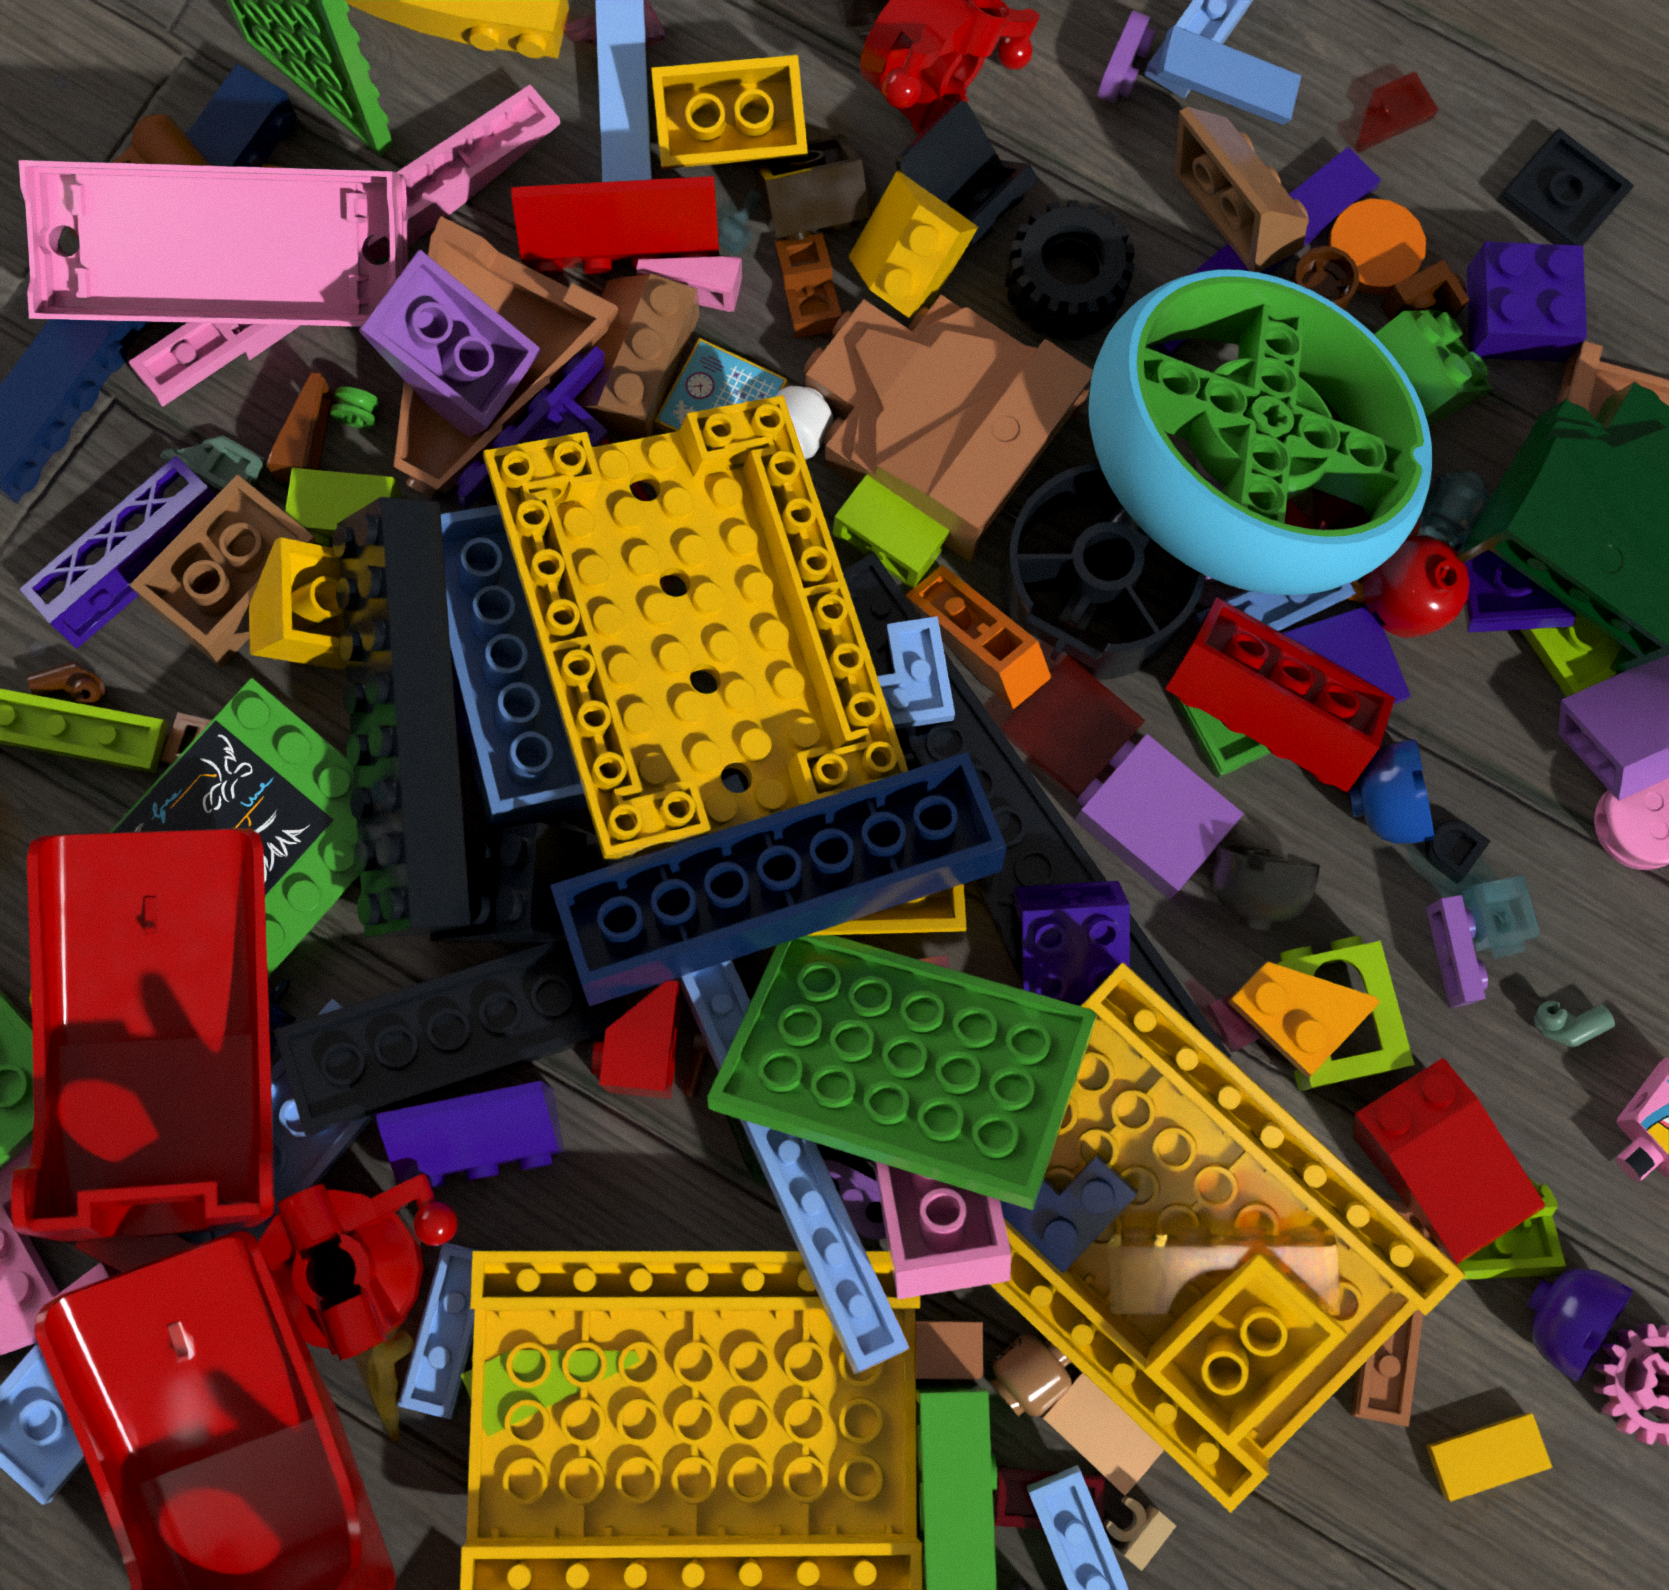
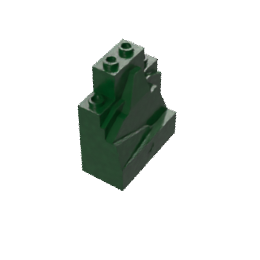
[1456,381,1669,674]

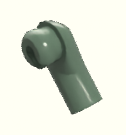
[1534,1001,1615,1047]

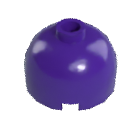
[1527,1268,1633,1382]

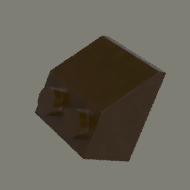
[751,134,871,241]

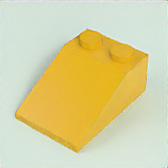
[1143,1252,1347,1451]

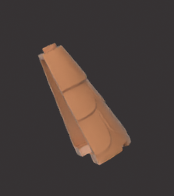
[394,216,619,498]

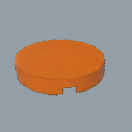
[1327,198,1426,295]

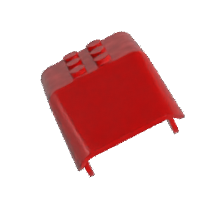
[11,828,275,1243]
[35,1231,396,1590]

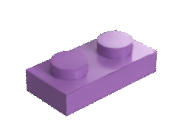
[1426,895,1488,1008]

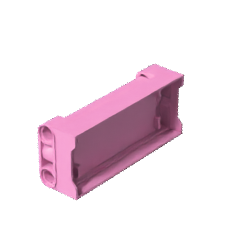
[19,160,408,327]

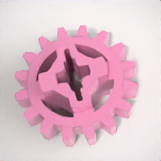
[1594,1323,1669,1446]

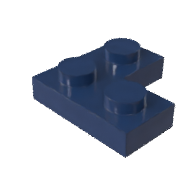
[1000,1153,1138,1273]

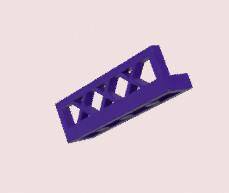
[19,456,215,649]

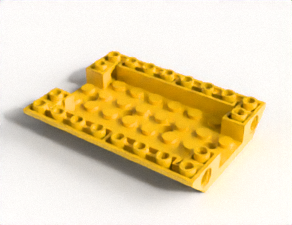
[483,395,908,859]

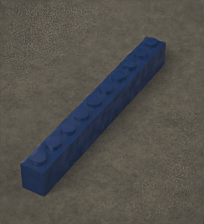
[0,64,297,504]

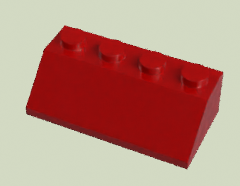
[511,176,720,277]
[1165,597,1395,792]

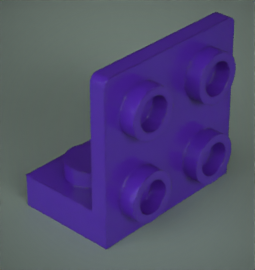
[1014,881,1130,1006]

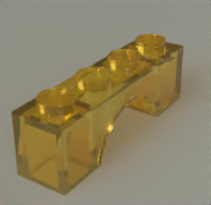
[1108,1226,1340,1315]

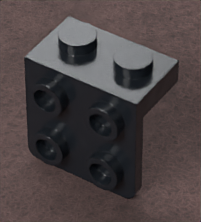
[896,100,1038,245]

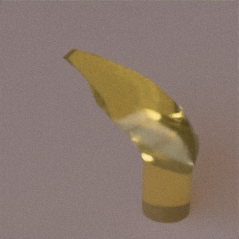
[368,1331,414,1441]

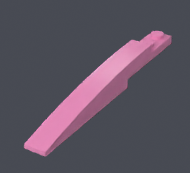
[128,84,560,407]

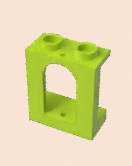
[1277,935,1414,1092]

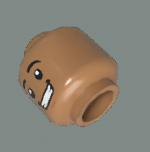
[989,1333,1071,1417]

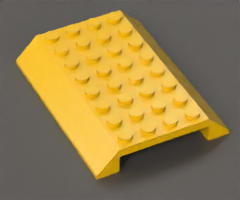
[990,962,1466,1513]
[460,1251,922,1590]

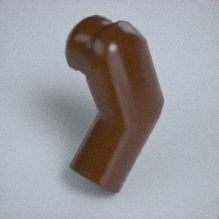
[27,662,105,706]

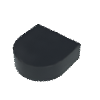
[1425,820,1491,884]

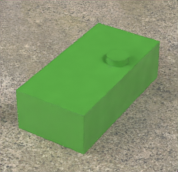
[916,1385,997,1590]

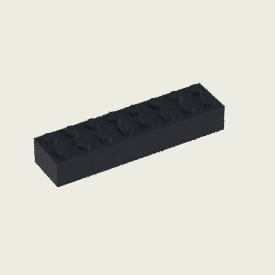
[333,497,471,938]

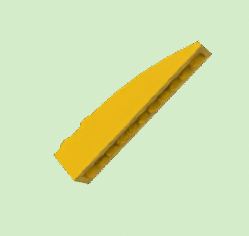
[345,0,569,58]

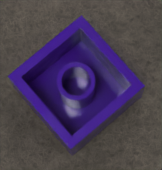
[1467,241,1587,362]

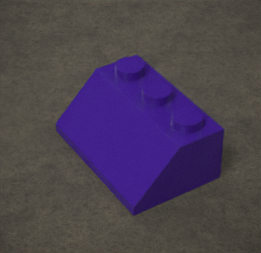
[376,1081,564,1189]

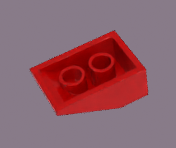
[1354,1058,1545,1265]

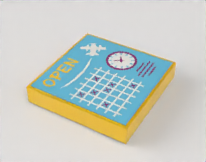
[654,338,788,433]

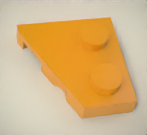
[1228,962,1380,1077]

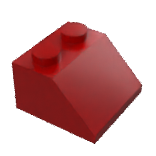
[591,980,683,1099]

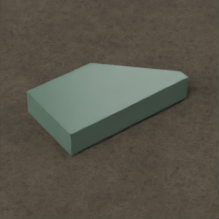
[160,435,268,493]

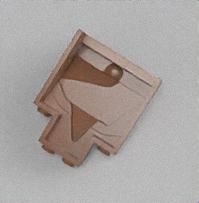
[803,295,1093,563]

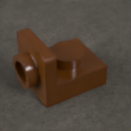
[1381,260,1469,321]

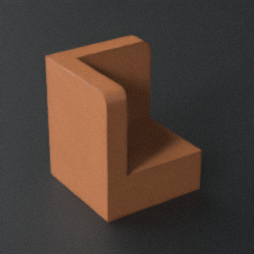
[915,1320,983,1379]

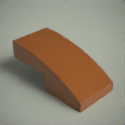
[775,233,842,339]

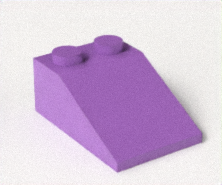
[359,249,542,438]

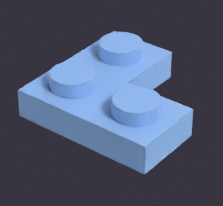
[877,616,955,729]

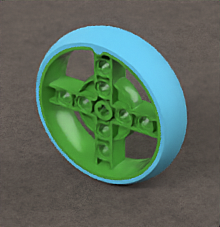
[1088,270,1432,595]

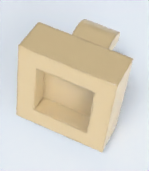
[1104,1496,1176,1571]

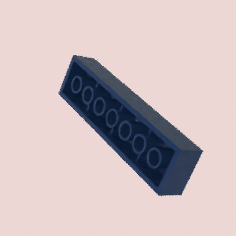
[550,752,1007,1006]

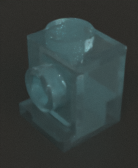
[1457,875,1541,959]

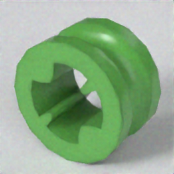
[330,387,380,429]

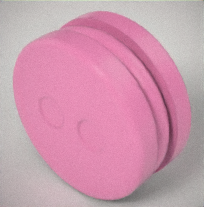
[1594,778,1669,870]

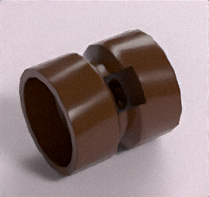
[1289,246,1359,310]

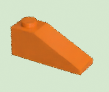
[905,565,1051,709]

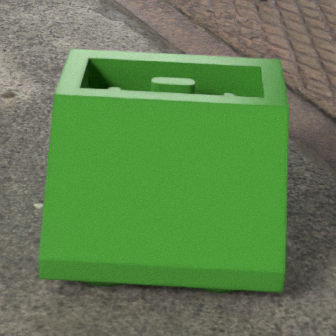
[1374,310,1494,426]

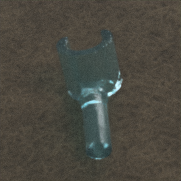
[719,189,761,255]

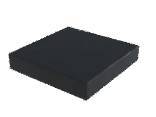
[1496,127,1635,246]

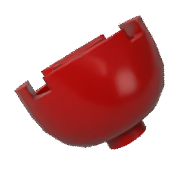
[1362,535,1470,638]

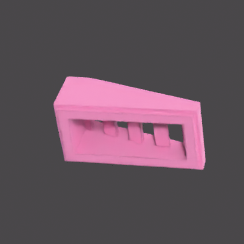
[636,256,742,312]

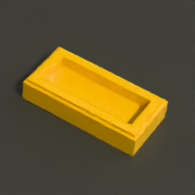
[1426,1412,1553,1502]

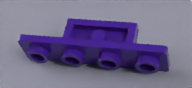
[457,346,608,510]

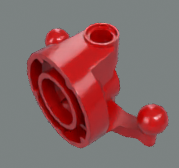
[860,0,1040,134]
[258,1173,458,1361]

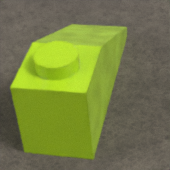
[461,1350,640,1437]

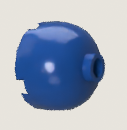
[1349,739,1434,844]

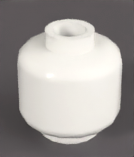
[776,386,833,460]

